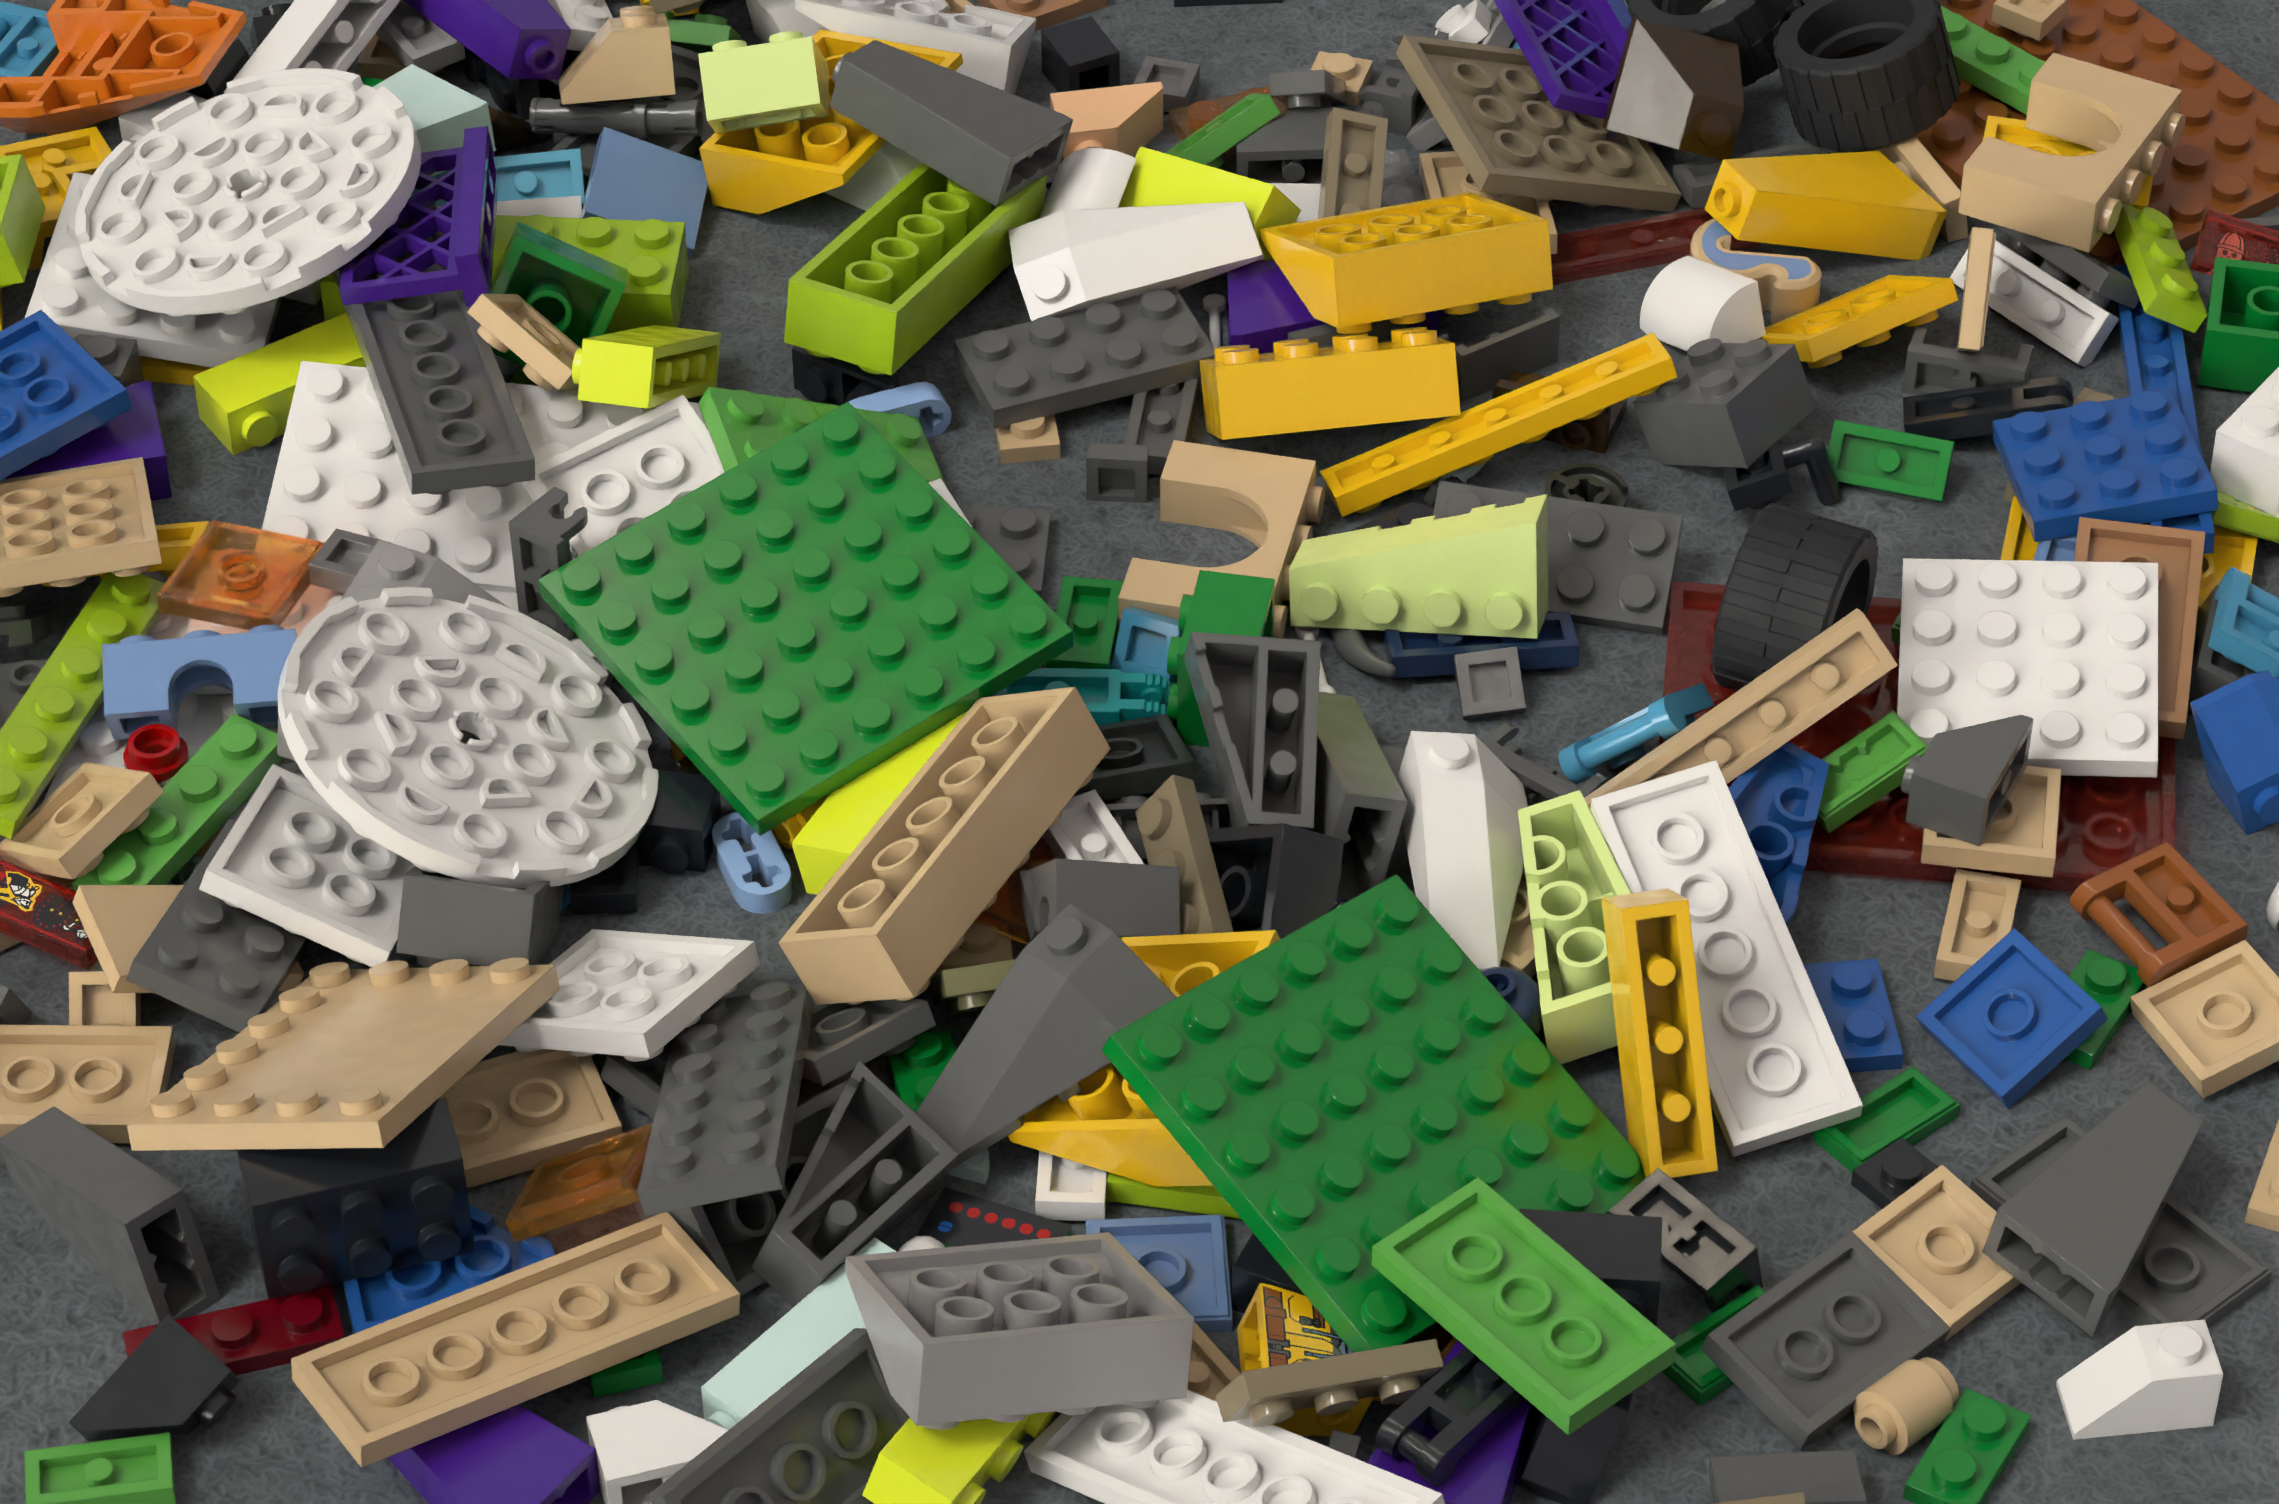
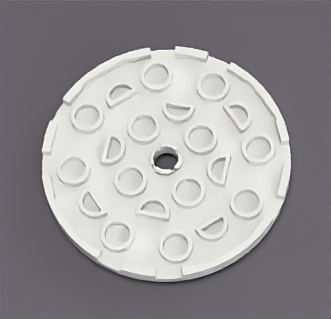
[75,68,421,317]
[277,587,659,888]

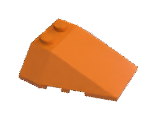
[0,0,247,135]

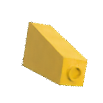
[1704,151,1947,260]

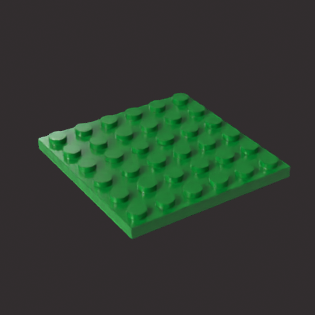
[538,402,1074,836]
[1101,874,1646,1353]

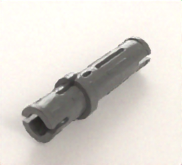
[529,97,704,140]

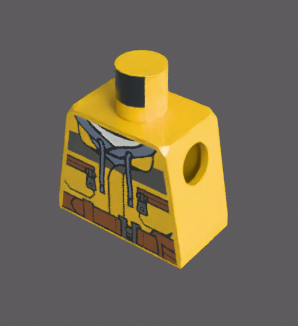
[1237,1283,1401,1437]

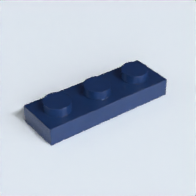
[1384,612,1579,680]

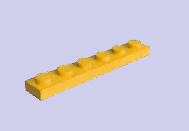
[1320,333,1678,517]

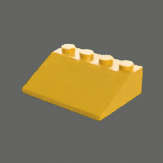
[699,29,963,215]
[1260,192,1553,334]
[1008,930,1280,1187]

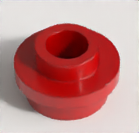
[123,724,189,782]

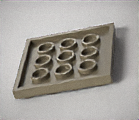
[1396,35,1682,212]

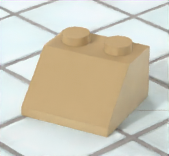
[558,5,676,105]

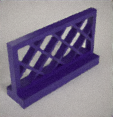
[1494,0,1660,146]
[339,126,499,307]

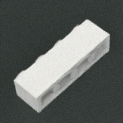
[224,0,400,93]

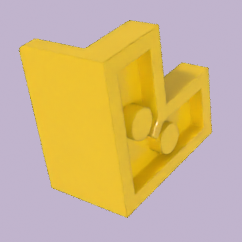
[0,126,112,271]

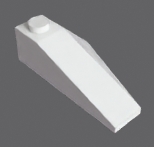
[794,0,1037,95]
[1008,202,1264,321]
[1397,731,1528,970]

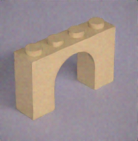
[1958,53,2186,253]
[1118,440,1325,638]

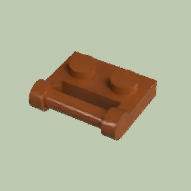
[2070,842,2248,988]

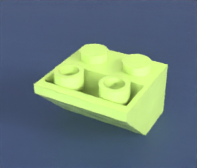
[698,31,829,134]

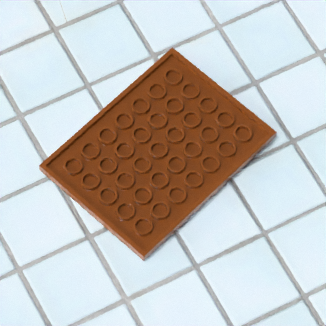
[1916,0,2279,267]

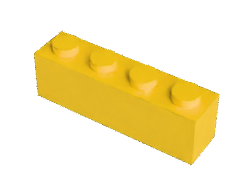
[1601,888,1718,1178]

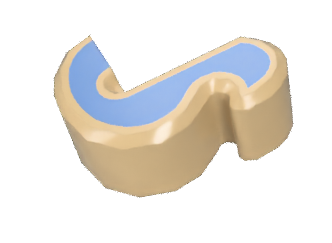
[1690,218,1822,324]

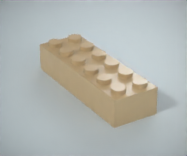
[778,687,1111,1005]

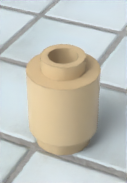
[1853,1357,1959,1455]

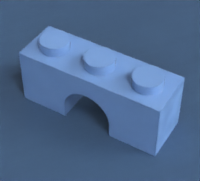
[102,625,298,740]

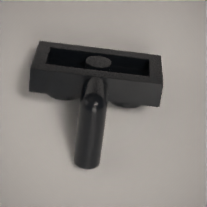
[1723,436,1843,511]

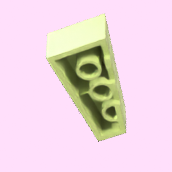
[1289,494,1549,639]
[1518,790,1631,1064]

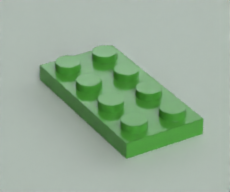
[698,386,947,487]
[1371,1177,1676,1435]

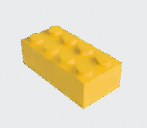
[1199,327,1461,440]

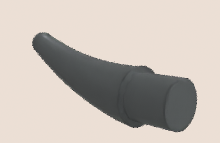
[1330,628,1396,677]

